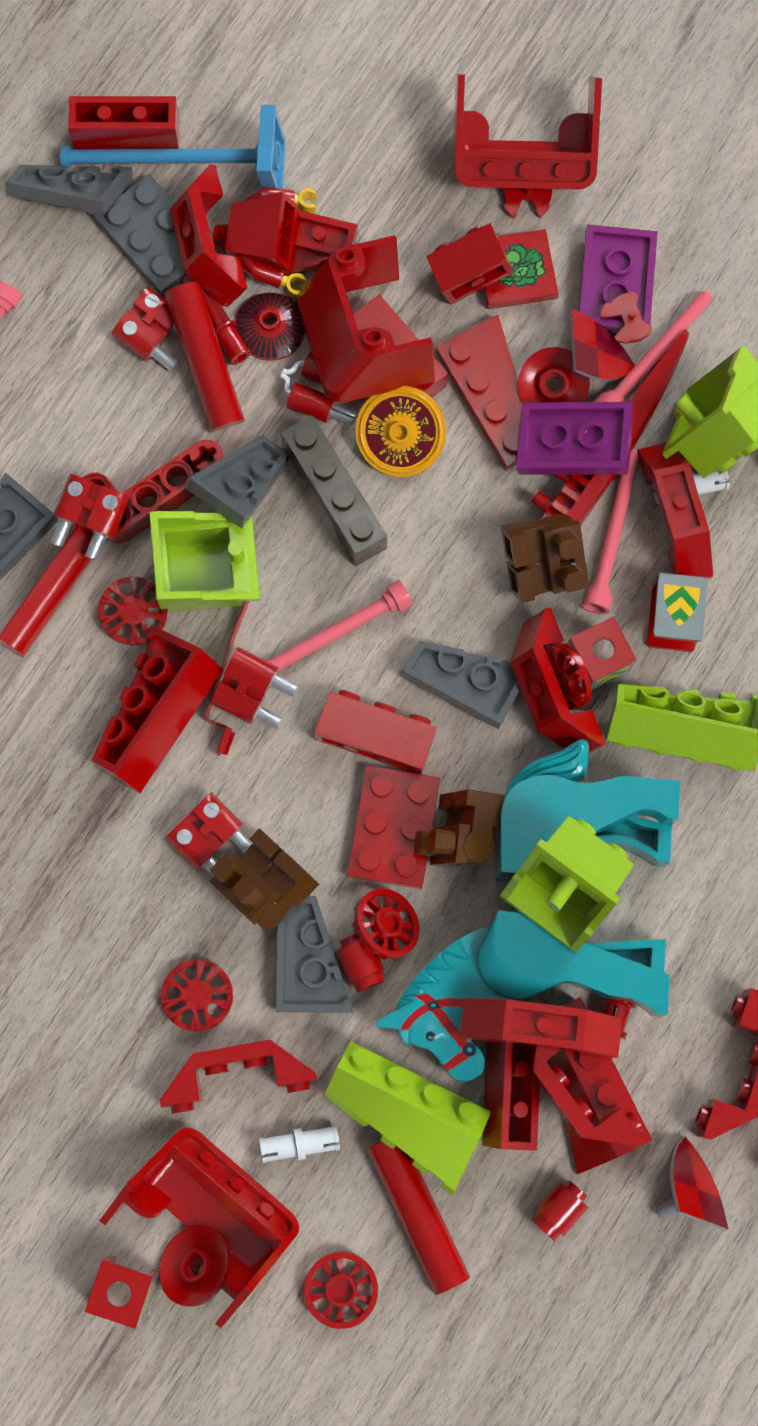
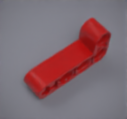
[83,439,224,543]

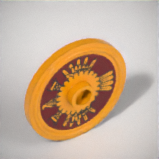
[355,386,447,477]

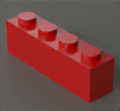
[91,625,224,794]
[551,996,652,1175]

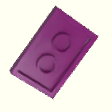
[579,224,658,333]
[516,402,633,475]

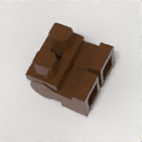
[500,514,589,604]
[414,789,504,866]
[209,828,320,929]

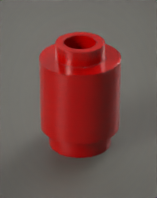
[335,933,385,993]
[531,1180,588,1242]

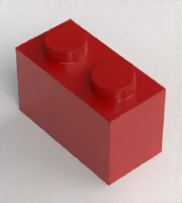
[426,223,515,305]

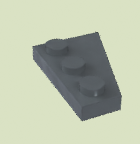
[5,165,133,215]
[187,435,289,529]
[0,472,59,580]
[401,641,521,729]
[276,896,353,1013]

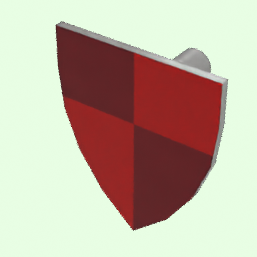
[569,309,635,381]
[657,1136,728,1231]

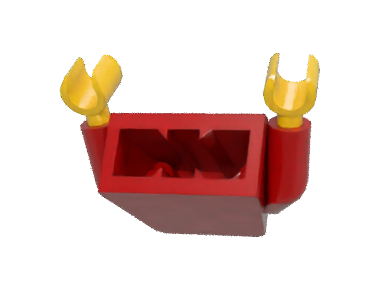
[213,186,317,299]

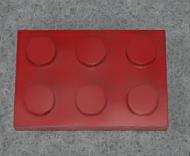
[347,765,441,890]

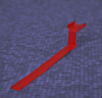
[203,601,250,756]

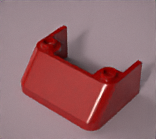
[454,73,602,190]
[297,235,435,403]
[99,1128,299,1329]

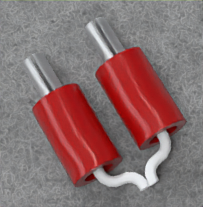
[280,351,356,426]

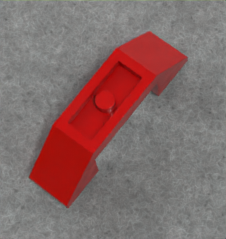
[170,164,247,307]
[637,442,713,579]
[510,607,606,753]
[695,988,758,1140]
[459,998,622,1058]
[160,1040,317,1114]
[531,1045,645,1147]

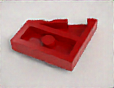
[284,210,358,276]

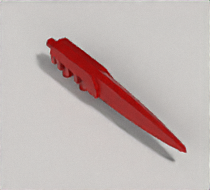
[531,329,689,526]

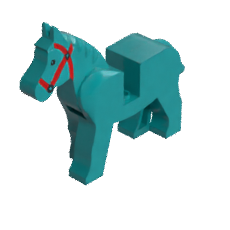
[376,739,680,1082]

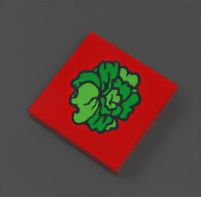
[484,229,559,310]

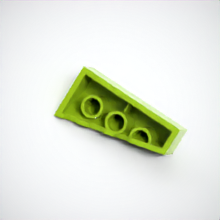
[607,684,758,772]
[324,1041,491,1195]

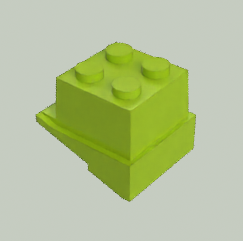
[662,345,758,479]
[150,511,260,613]
[499,816,635,954]

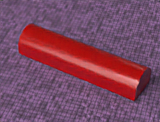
[165,282,245,433]
[0,526,107,658]
[367,1141,470,1295]

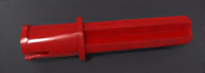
[182,272,251,365]

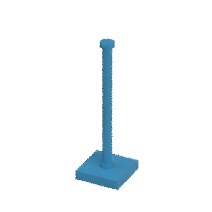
[60,105,286,189]

